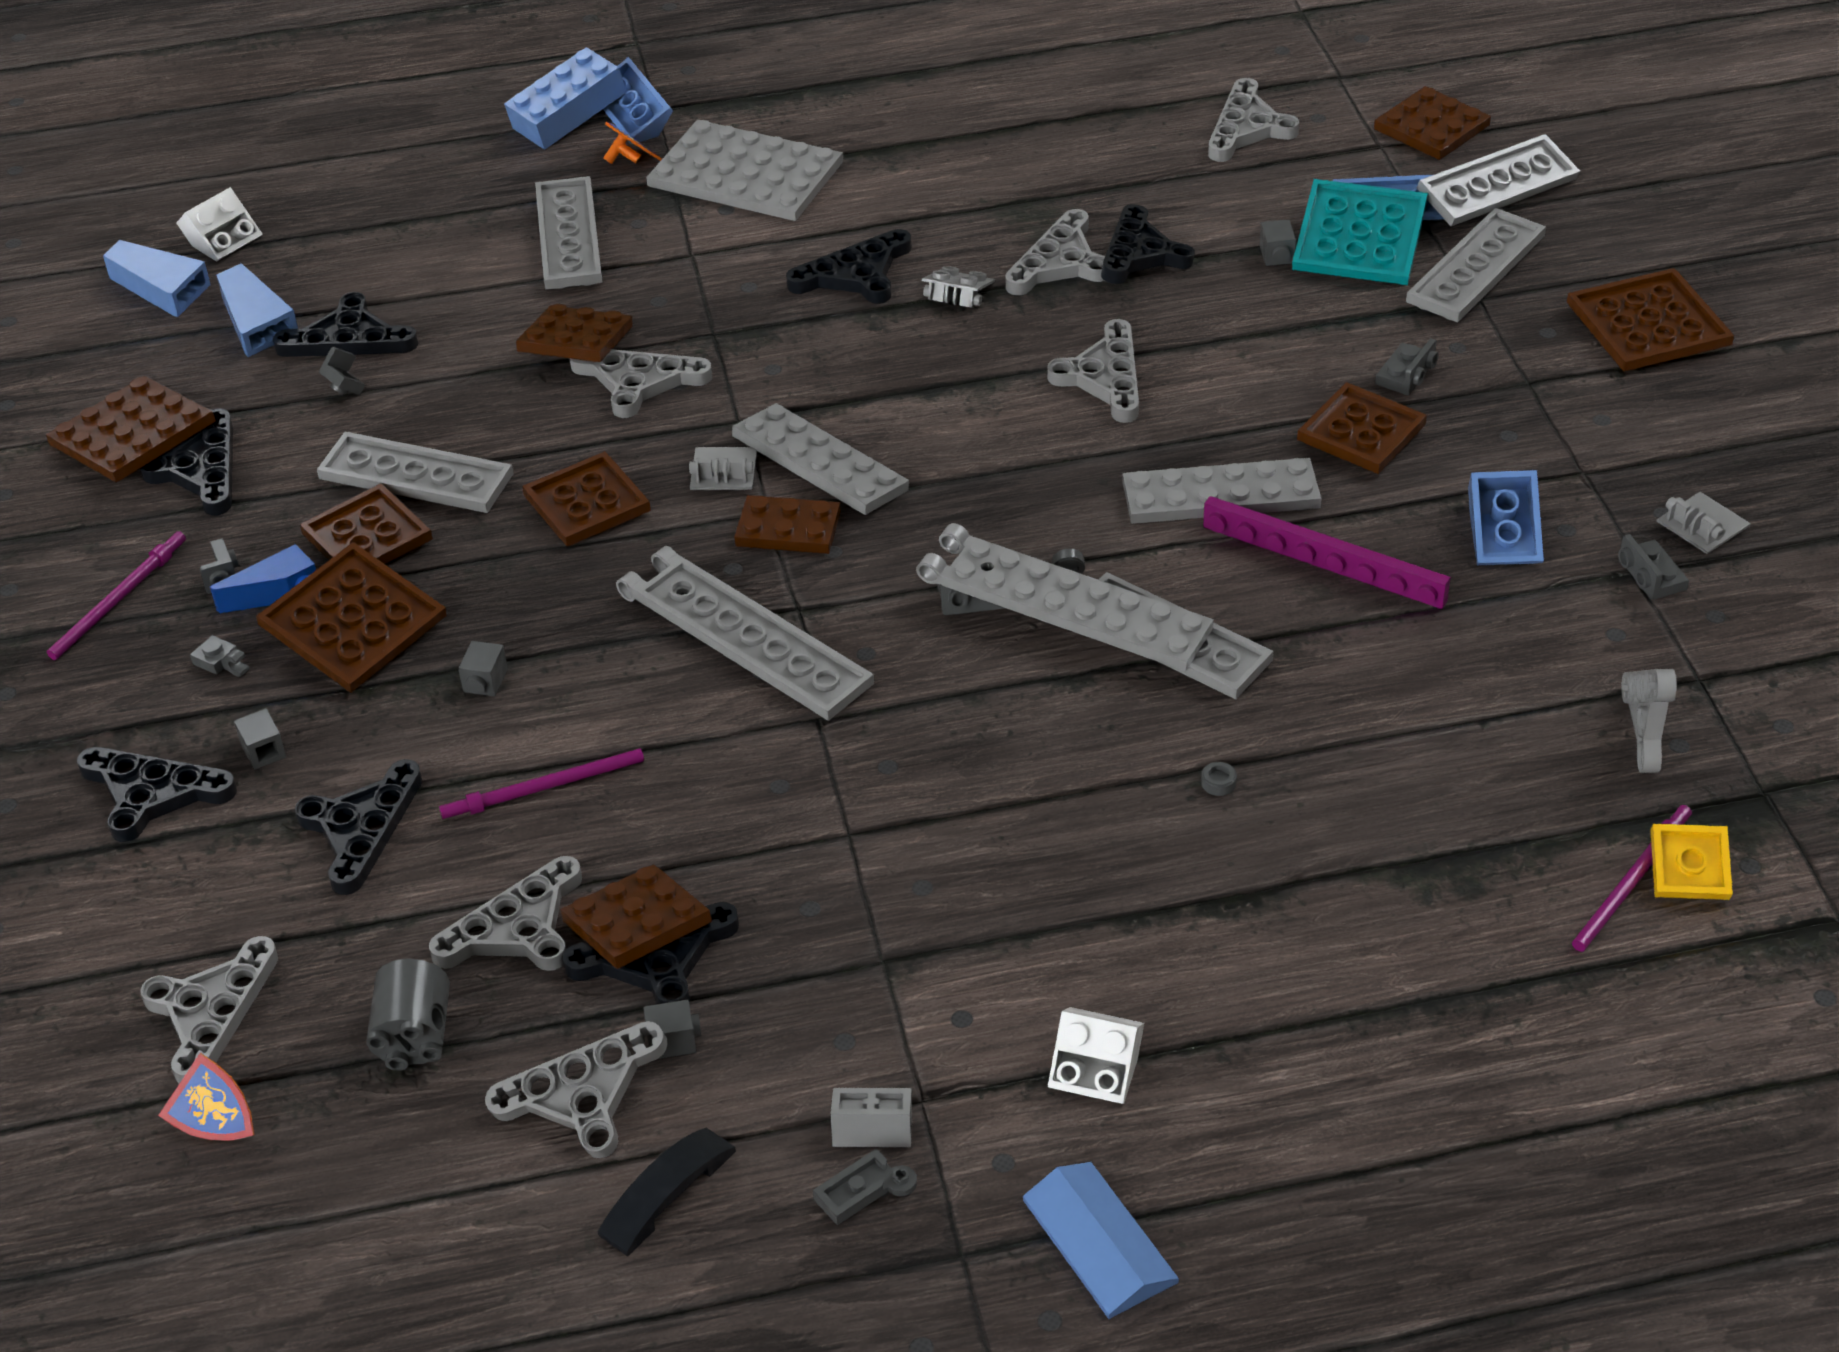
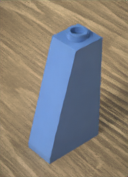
[103,240,211,317]
[216,263,298,357]

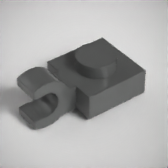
[190,635,250,677]

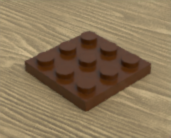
[1374,86,1491,160]
[516,304,633,362]
[1297,382,1427,474]
[522,451,651,547]
[300,483,433,564]
[560,864,712,969]

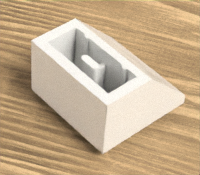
[176,187,263,262]
[1048,1007,1144,1104]

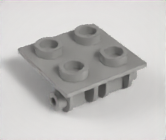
[922,266,995,308]
[689,447,757,490]
[1657,492,1751,554]

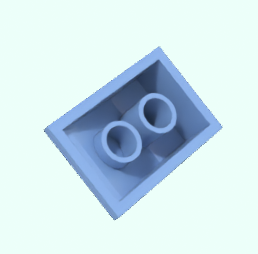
[1468,470,1544,566]

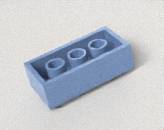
[504,47,627,150]

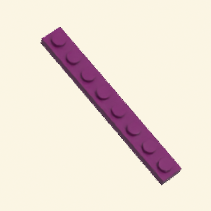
[1203,496,1451,609]

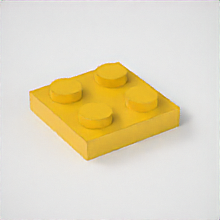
[1650,824,1733,900]

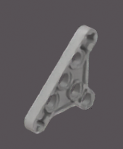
[1208,78,1299,162]
[1005,209,1105,295]
[1047,319,1139,423]
[570,349,712,418]
[1621,669,1677,773]
[429,856,582,971]
[140,936,278,1084]
[485,1021,668,1158]

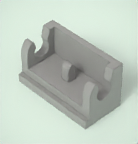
[831,1088,912,1147]

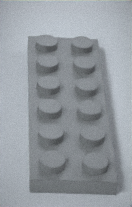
[1416,134,1580,226]
[535,176,603,290]
[1406,208,1546,323]
[732,403,909,515]
[317,431,514,513]
[1123,458,1322,524]
[1098,572,1273,699]

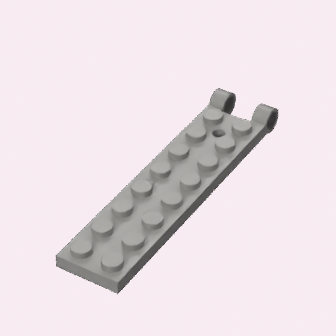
[916,523,1214,671]
[616,546,874,721]

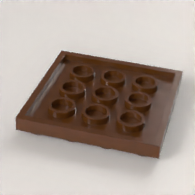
[1567,268,1734,372]
[46,376,216,483]
[256,542,447,693]

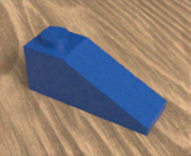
[210,544,316,613]

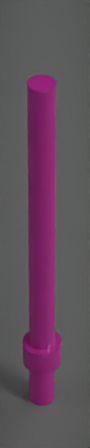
[46,531,186,660]
[439,748,644,820]
[1572,805,1692,952]

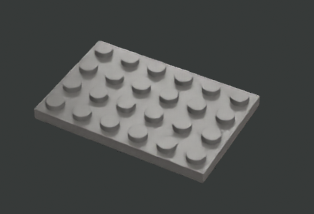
[646,120,843,221]

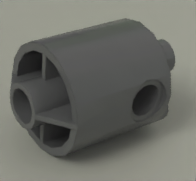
[366,958,450,1071]

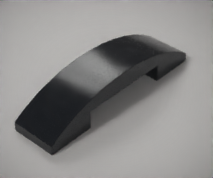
[598,1127,736,1257]

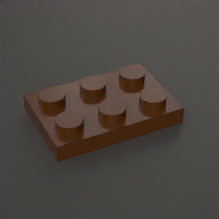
[734,495,841,554]

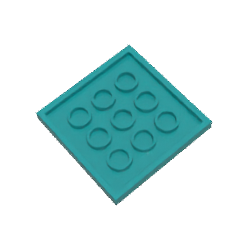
[1292,179,1428,285]

